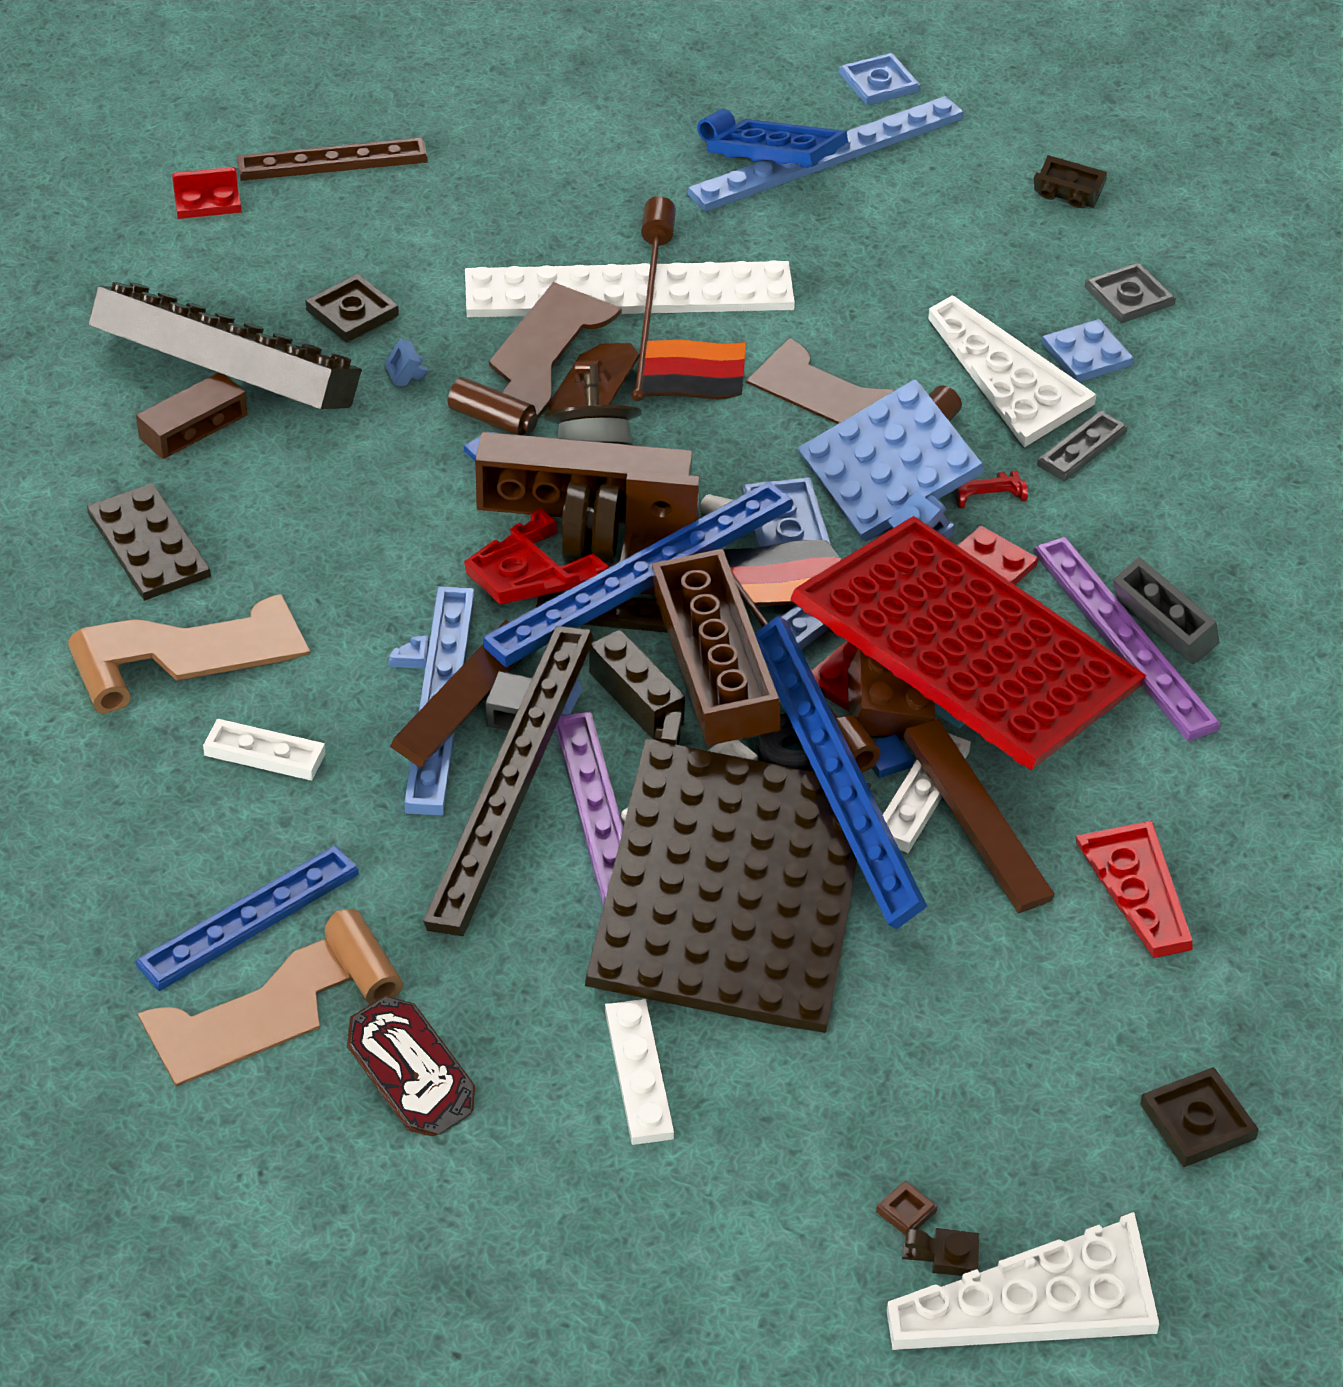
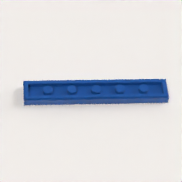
[136,845,359,991]

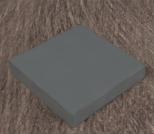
[1084,262,1176,323]

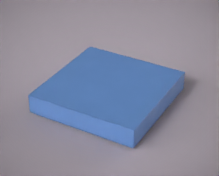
[839,53,920,105]

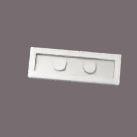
[203,719,326,781]

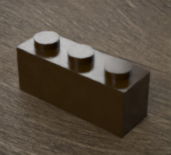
[589,630,685,740]

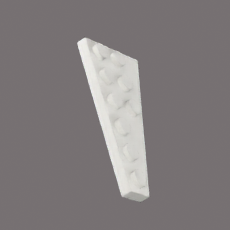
[887,1212,1159,1350]

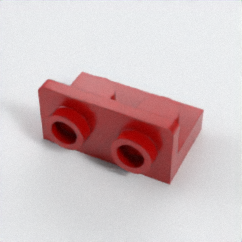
[172,167,242,219]

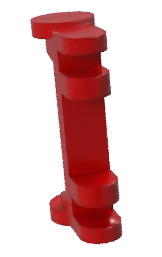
[954,471,1028,508]

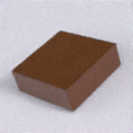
[876,1181,938,1235]

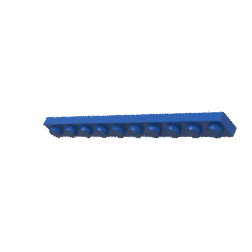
[483,481,792,667]
[755,615,928,929]

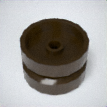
[561,482,621,563]

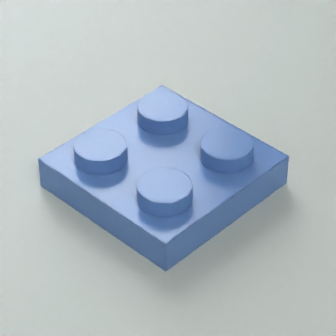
[1041,319,1134,382]

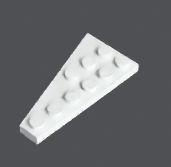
[928,295,1096,448]

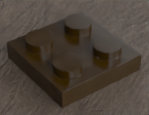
[305,273,399,343]
[1140,1067,1259,1167]

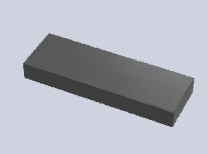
[1037,410,1128,481]

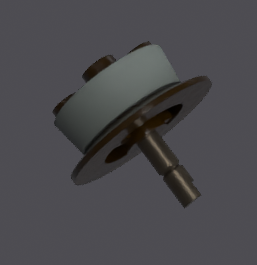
[545,364,642,445]

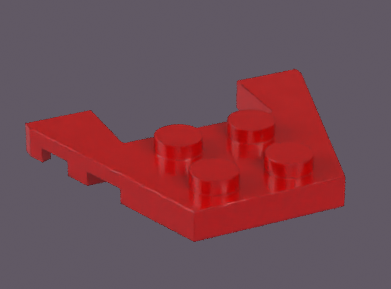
[464,508,610,605]

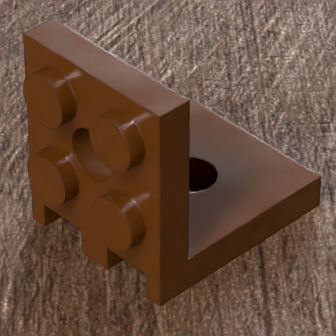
[620,469,700,595]

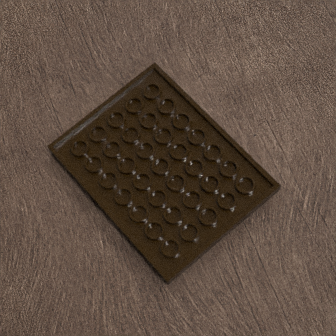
[585,739,871,1033]

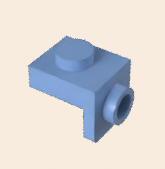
[887,490,950,529]

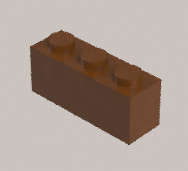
[136,372,248,459]

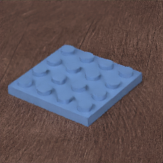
[798,379,985,541]

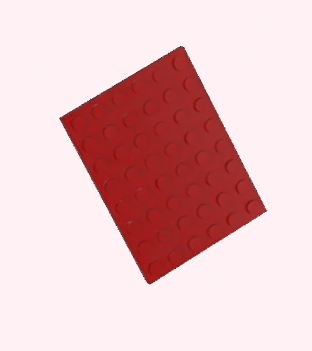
[790,516,1147,770]

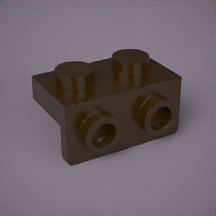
[1033,155,1107,208]

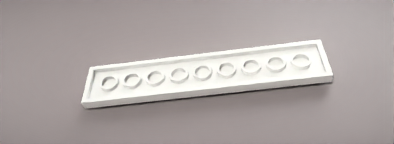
[465,260,795,317]

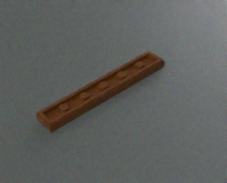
[237,137,428,181]
[390,620,523,768]
[903,719,1055,913]

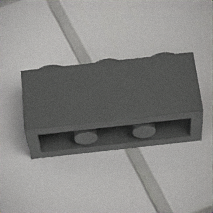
[1113,557,1220,664]

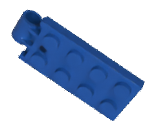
[697,108,848,168]

